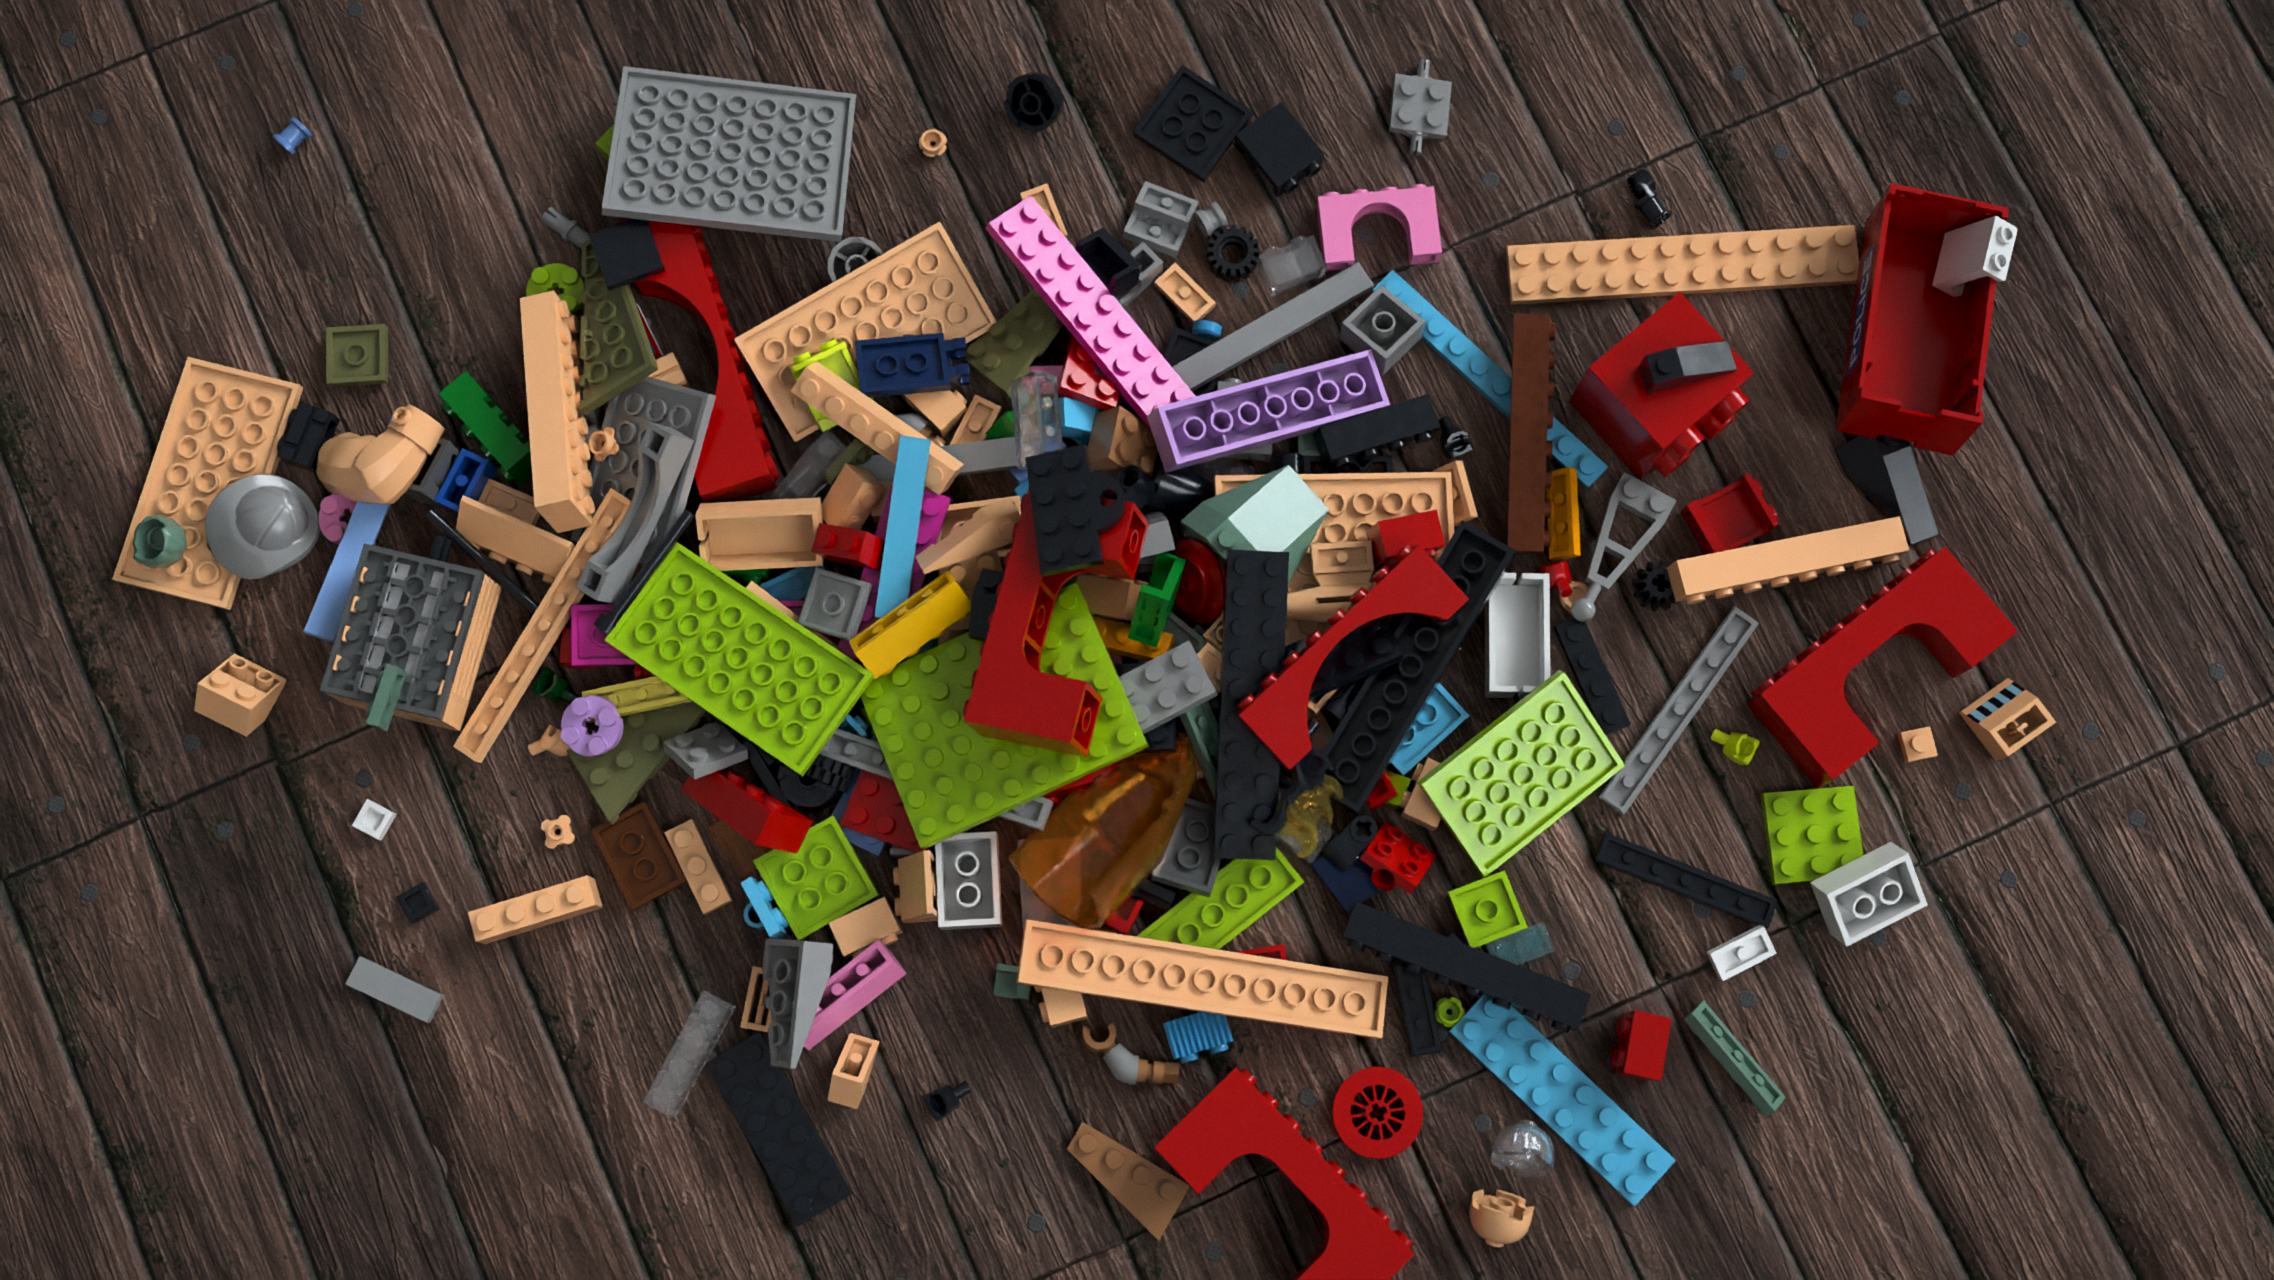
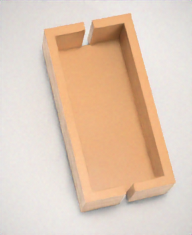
[695,497,825,571]

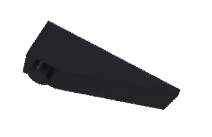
[1834,435,1939,546]

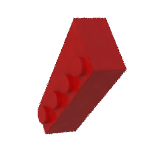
[681,767,813,854]

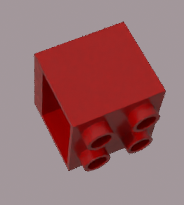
[1569,292,1754,480]

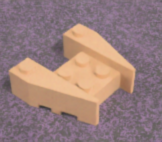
[915,498,1020,631]

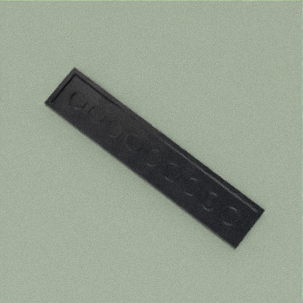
[1213,549,1289,860]

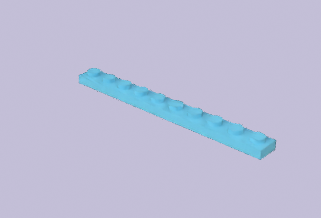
[1372,270,1608,490]

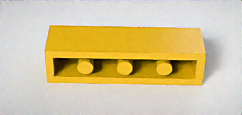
[849,570,972,679]

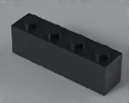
[1313,394,1440,468]

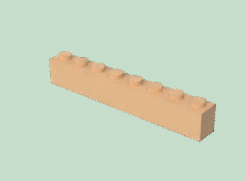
[1667,516,1909,604]

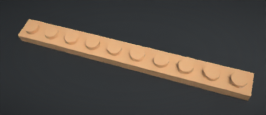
[453,488,631,763]

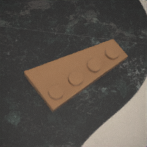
[1067,1122,1190,1241]

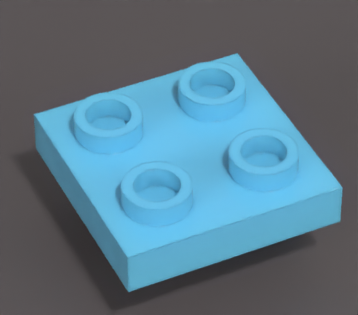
[740,877,789,939]

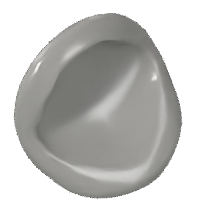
[205,474,320,579]

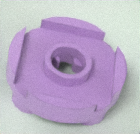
[561,695,624,757]

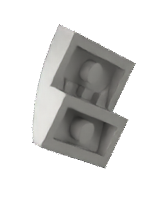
[1122,181,1199,258]

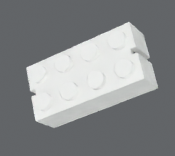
[1484,573,1550,698]

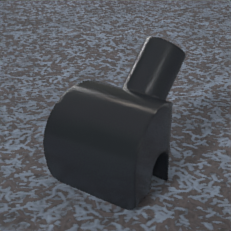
[1439,416,1475,459]
[923,1081,971,1121]

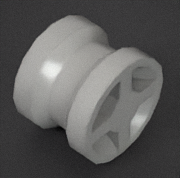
[1194,201,1228,238]

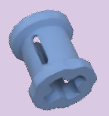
[272,116,313,155]

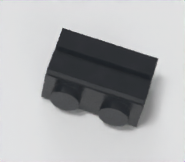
[277,402,340,473]

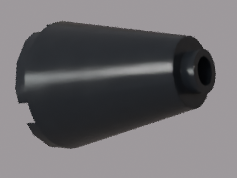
[1143,453,1214,514]

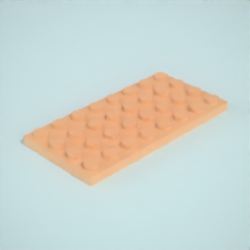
[734,222,996,442]
[112,357,303,610]

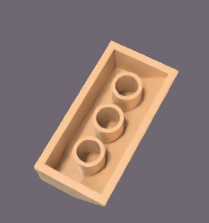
[456,495,575,585]

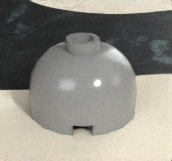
[827,237,883,282]

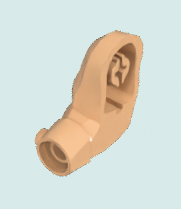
[316,404,445,504]

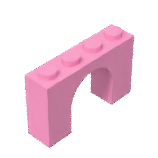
[1316,184,1442,273]

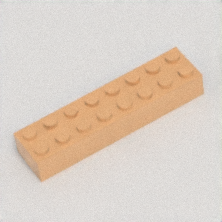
[520,290,595,533]

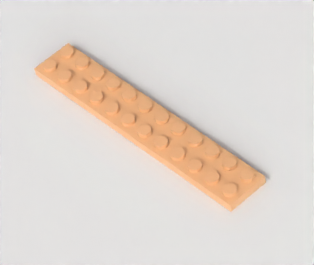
[1506,225,1859,305]
[1016,919,1388,1039]

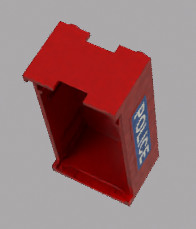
[1835,183,2009,456]

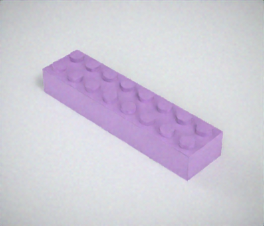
[1147,349,1390,473]

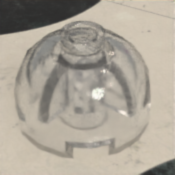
[1490,1120,1555,1178]

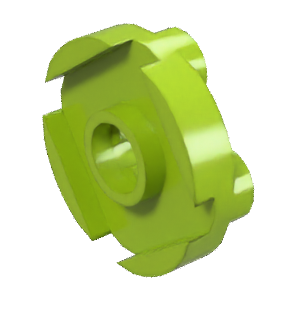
[526,263,585,315]

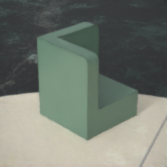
[993,963,1032,1001]

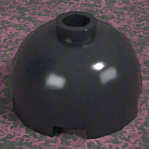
[1004,72,1064,133]

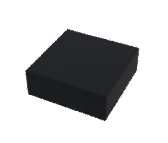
[396,882,440,924]

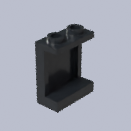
[1235,101,1324,197]

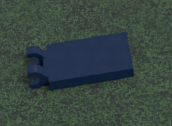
[855,333,970,398]

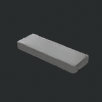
[345,956,444,1023]

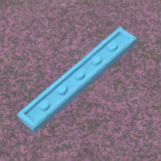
[874,435,931,618]

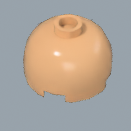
[1469,1190,1534,1247]

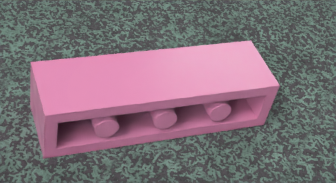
[804,939,907,1050]

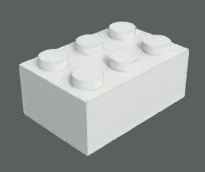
[935,831,1002,930]
[1810,842,1928,947]

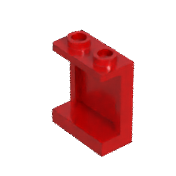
[1681,473,1778,555]

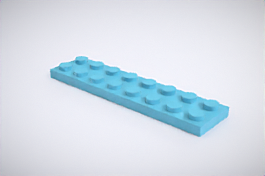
[1449,995,1676,1207]

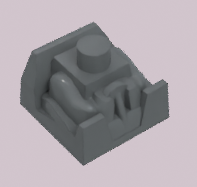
[402,438,460,506]

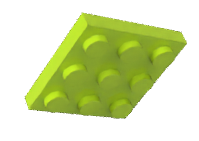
[1761,786,1863,885]
[753,815,879,941]

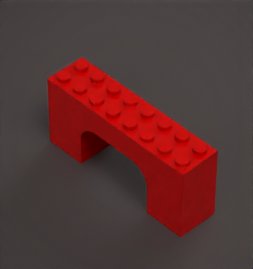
[963,487,1149,758]
[1746,547,2018,788]
[1154,1067,1415,1280]

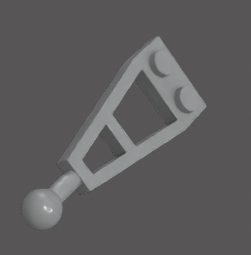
[1571,472,1677,622]

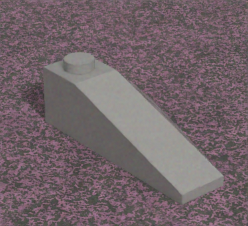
[762,938,833,1068]

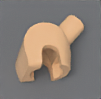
[528,724,570,756]

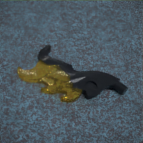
[1250,718,1343,858]

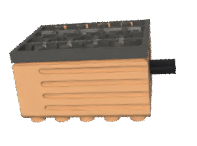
[320,536,502,731]

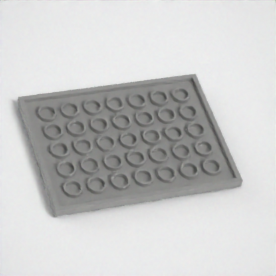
[602,66,856,242]

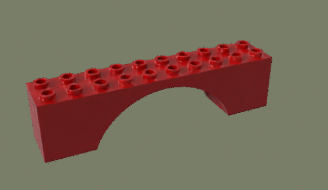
[615,218,780,503]

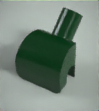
[532,667,580,704]

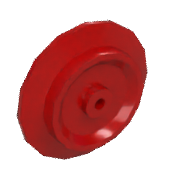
[1171,539,1225,624]

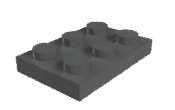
[1151,795,1221,898]

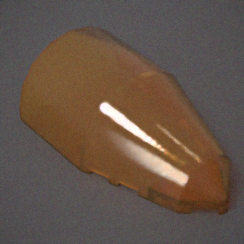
[1008,733,1198,930]

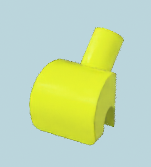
[1711,729,1760,765]

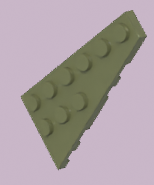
[579,239,658,415]
[962,289,1064,399]
[567,702,706,825]

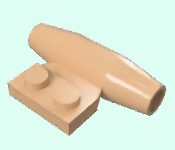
[1286,540,1374,622]

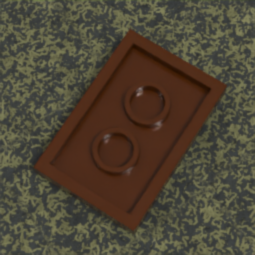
[591,801,688,911]

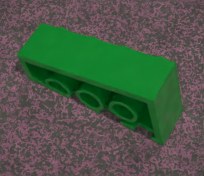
[438,371,532,486]

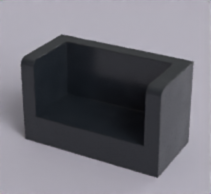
[1075,228,1142,297]

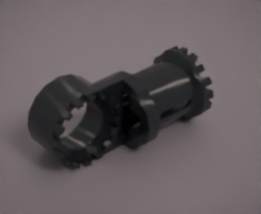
[1627,169,1672,229]

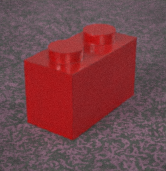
[811,523,885,570]

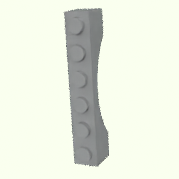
[576,422,694,604]

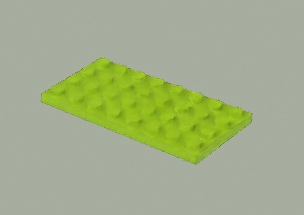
[604,542,874,777]

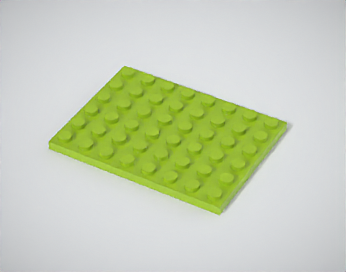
[861,582,1149,850]

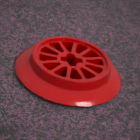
[1333,1067,1423,1159]

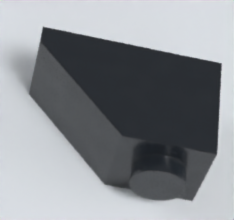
[969,568,1005,641]

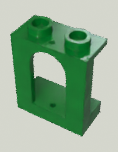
[1128,552,1186,648]

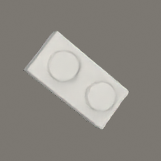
[1706,925,1777,981]

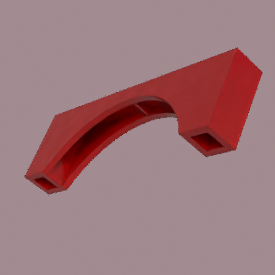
[1235,545,1469,770]

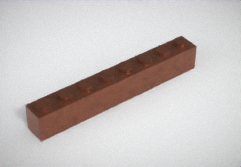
[1507,313,1556,555]

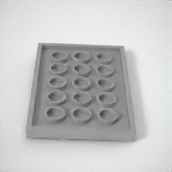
[571,376,716,569]

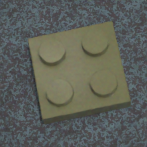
[326,324,389,387]

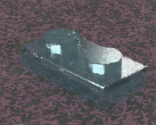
[1485,922,1555,965]

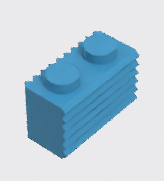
[1163,1012,1233,1064]

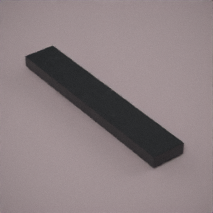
[1593,832,1778,929]

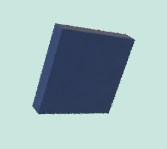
[1311,829,1381,914]

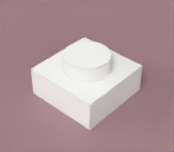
[352,799,397,841]

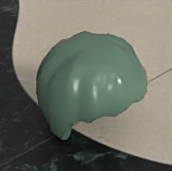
[132,515,187,568]

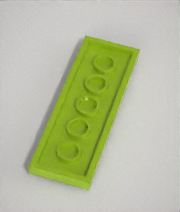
[1136,847,1304,950]

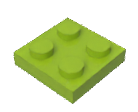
[1447,870,1528,948]

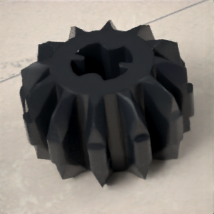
[1632,560,1678,612]

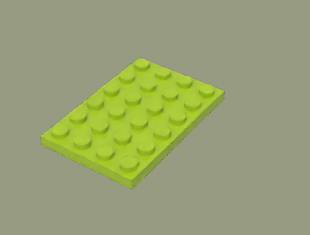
[1417,670,1625,877]

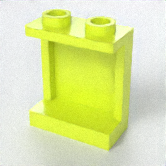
[789,338,874,432]

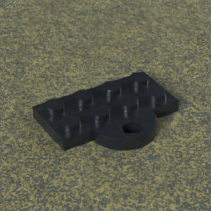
[1025,444,1127,577]

